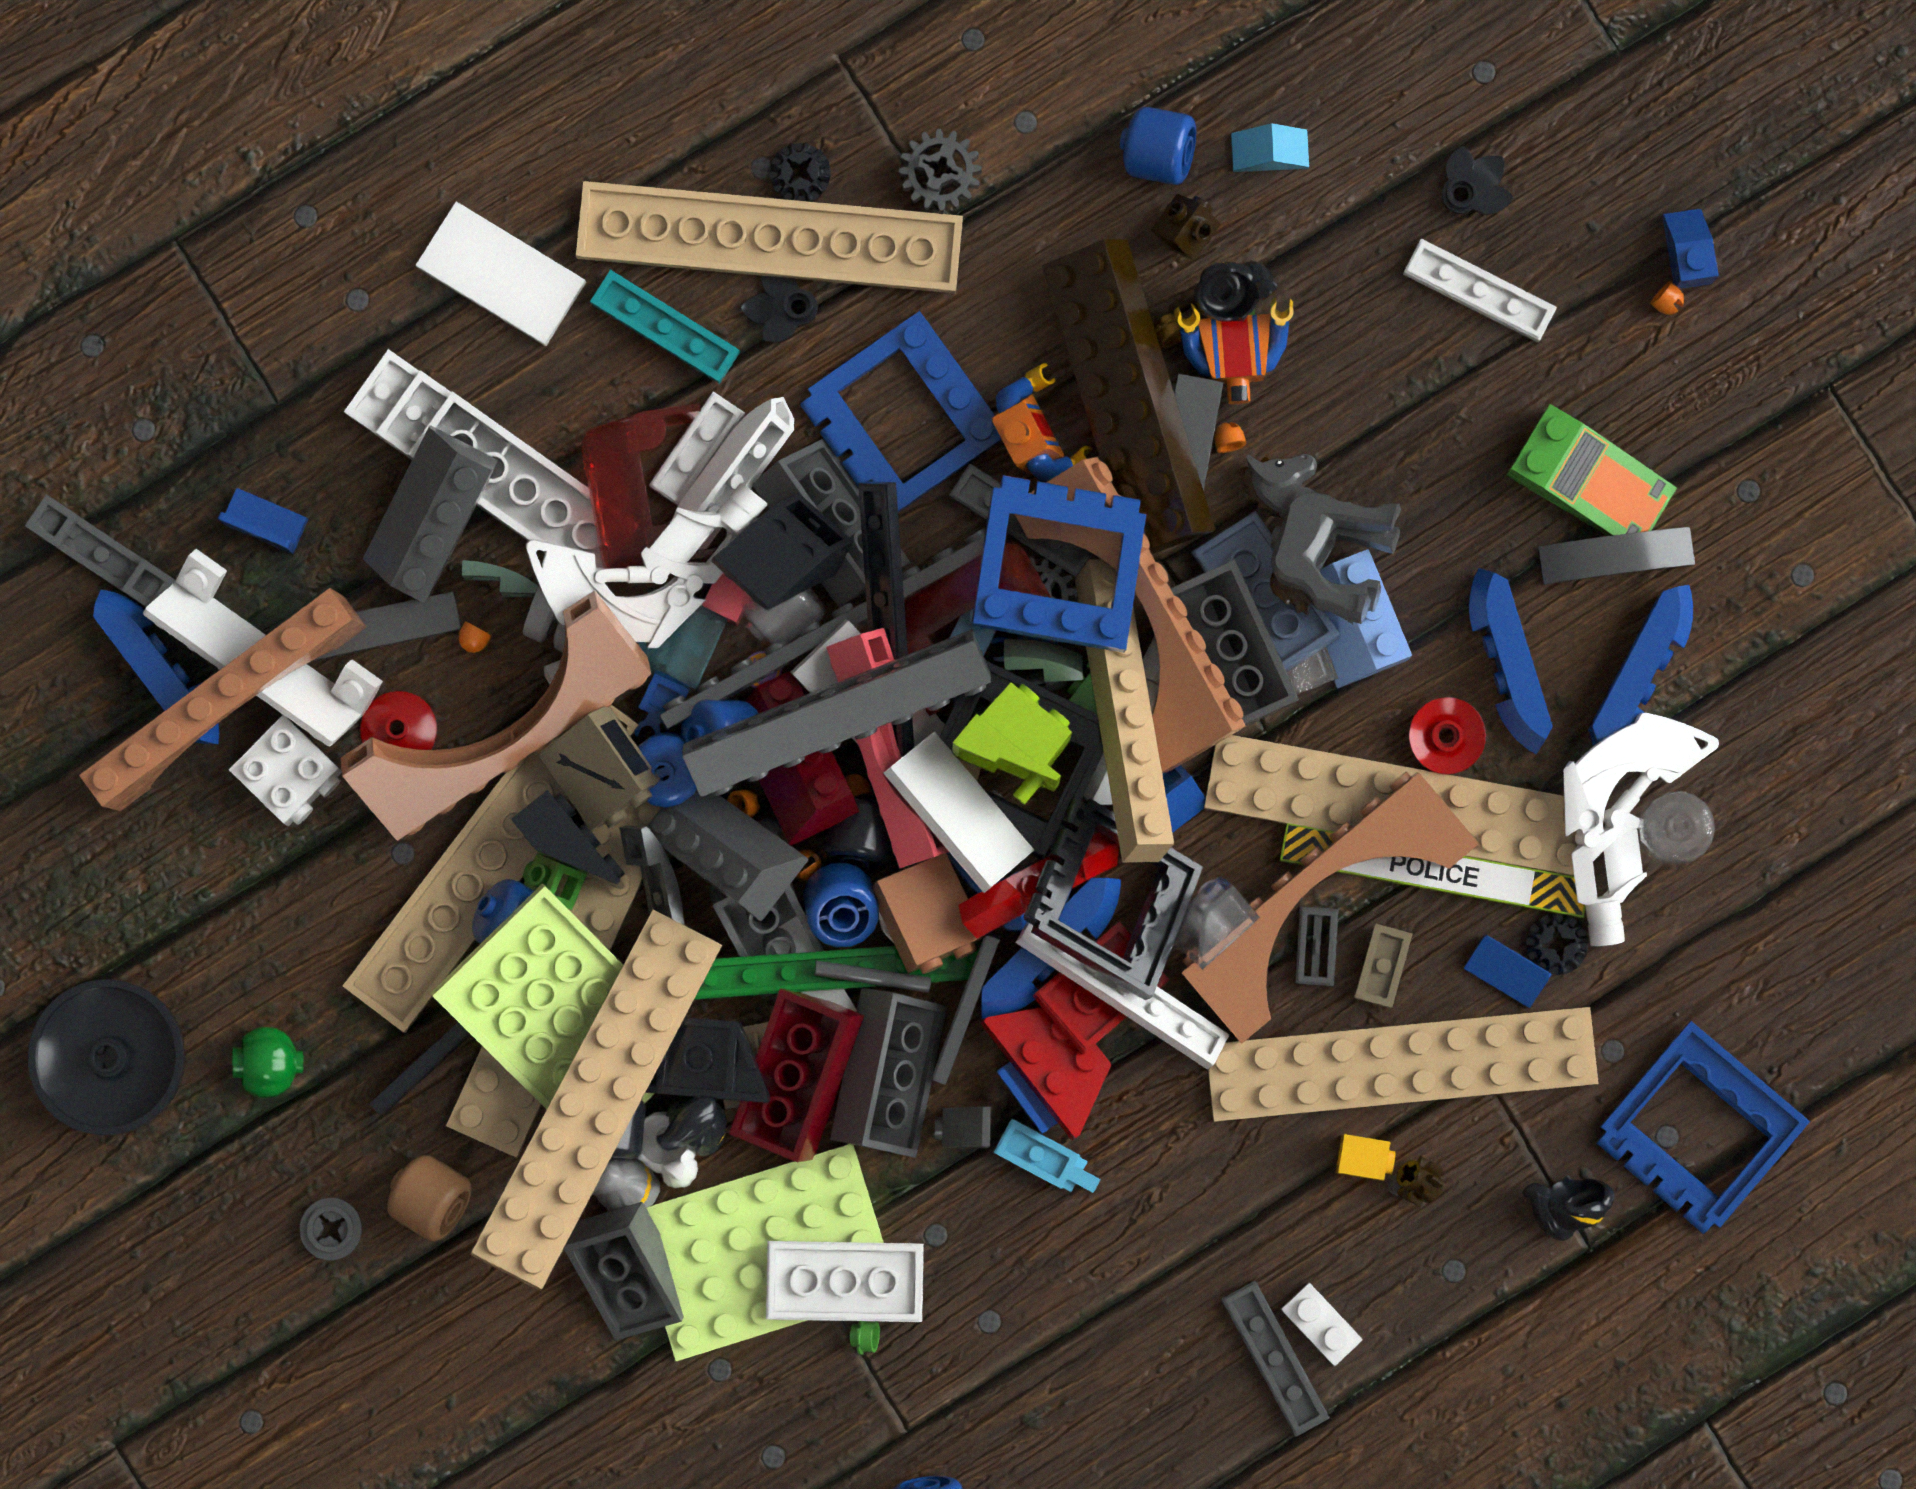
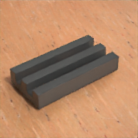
[1295,906,1339,987]

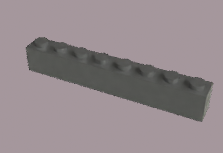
[682,629,991,797]

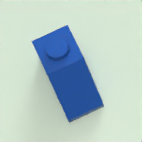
[1662,209,1719,289]

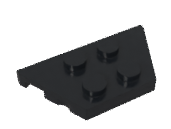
[646,1017,770,1103]

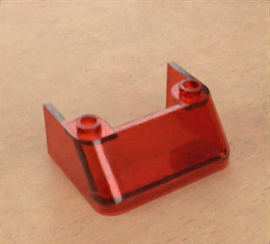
[581,403,718,569]
[904,543,1054,716]

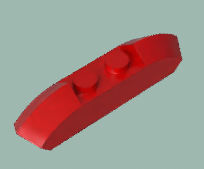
[958,832,1120,939]

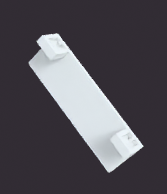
[143,549,383,746]

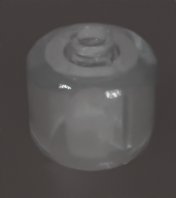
[740,588,825,646]
[1637,791,1715,867]

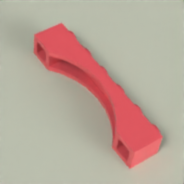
[826,628,949,868]

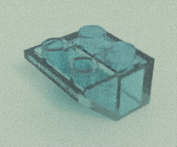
[636,588,728,689]

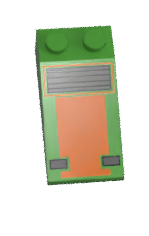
[1506,404,1677,536]

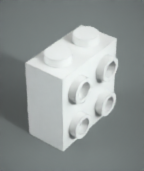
[229,715,342,826]

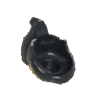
[1193,260,1278,322]
[656,1095,727,1156]
[1522,1175,1615,1241]

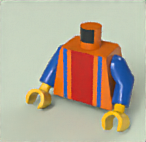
[1174,298,1294,404]
[992,363,1092,481]

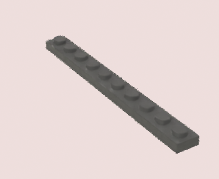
[659,529,986,732]

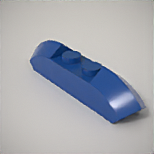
[1469,568,1553,755]
[1588,585,1693,746]
[93,590,219,744]
[981,878,1121,1019]

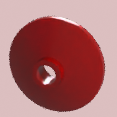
[360,691,437,750]
[1409,697,1486,774]

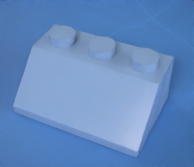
[1320,549,1412,689]

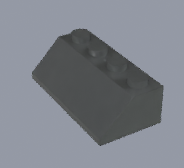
[363,425,499,603]
[752,439,911,608]
[1171,560,1299,728]
[647,791,809,921]
[830,988,947,1158]

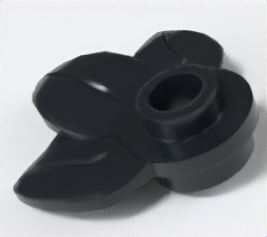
[1442,146,1513,215]
[741,275,818,343]

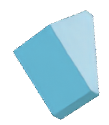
[1231,123,1309,172]

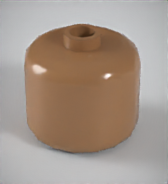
[387,1155,472,1242]

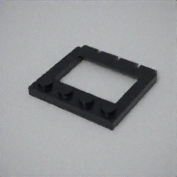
[939,661,1104,860]
[1023,798,1203,1000]

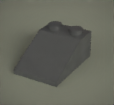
[708,882,825,999]
[564,1202,684,1341]

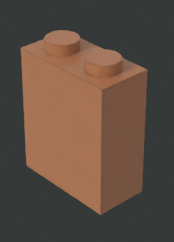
[872,853,984,974]

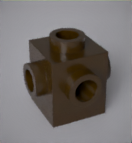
[1151,193,1221,261]

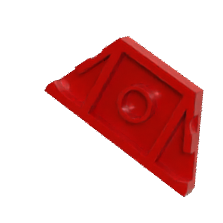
[980,1007,1112,1141]

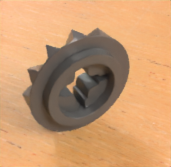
[300,1198,362,1260]

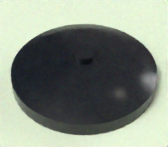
[28,979,186,1135]

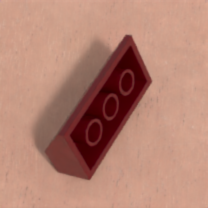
[744,670,859,846]
[729,988,864,1163]

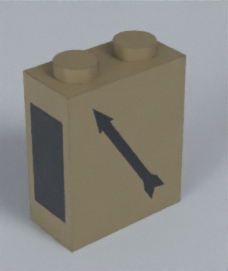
[539,706,660,831]

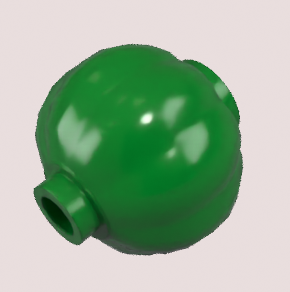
[232,1027,303,1098]

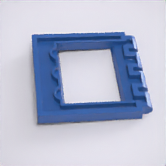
[800,311,1002,513]
[971,475,1146,653]
[1596,1021,1810,1234]

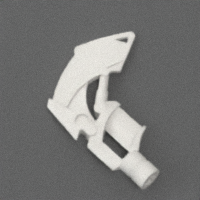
[526,482,768,648]
[1563,713,1719,946]

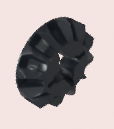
[770,142,831,202]
[1526,913,1588,975]

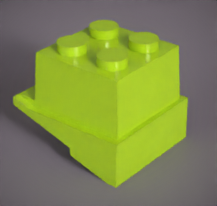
[952,683,1072,805]

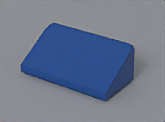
[1463,934,1552,1008]

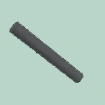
[814,960,931,993]

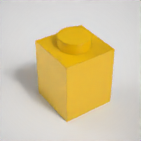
[1335,1134,1395,1181]

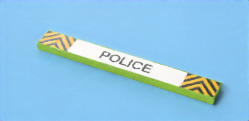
[1280,823,1585,918]

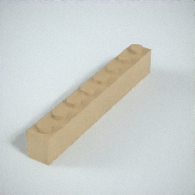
[1075,559,1174,863]

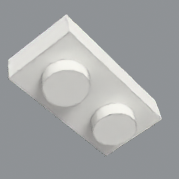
[1281,1283,1363,1366]

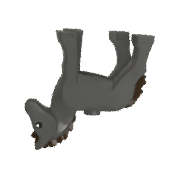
[1242,454,1401,624]

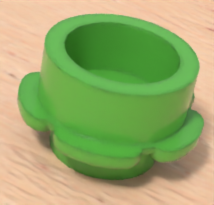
[850,1321,880,1355]

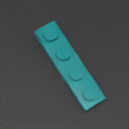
[590,270,740,384]

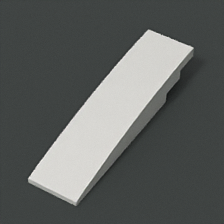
[344,349,641,569]

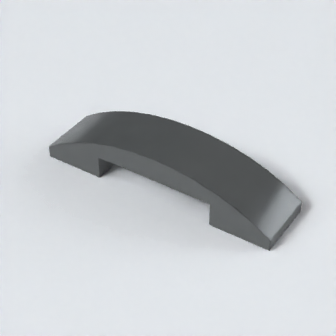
[25,494,175,607]
[1538,527,1695,585]
[619,825,684,925]

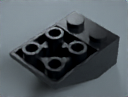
[711,493,854,611]
[511,790,625,890]

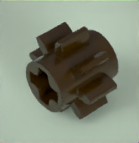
[1396,1156,1444,1207]

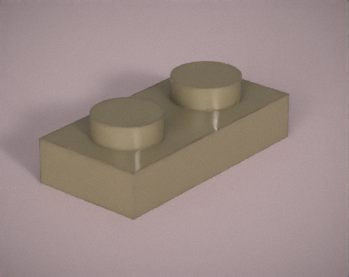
[1354,923,1413,1009]

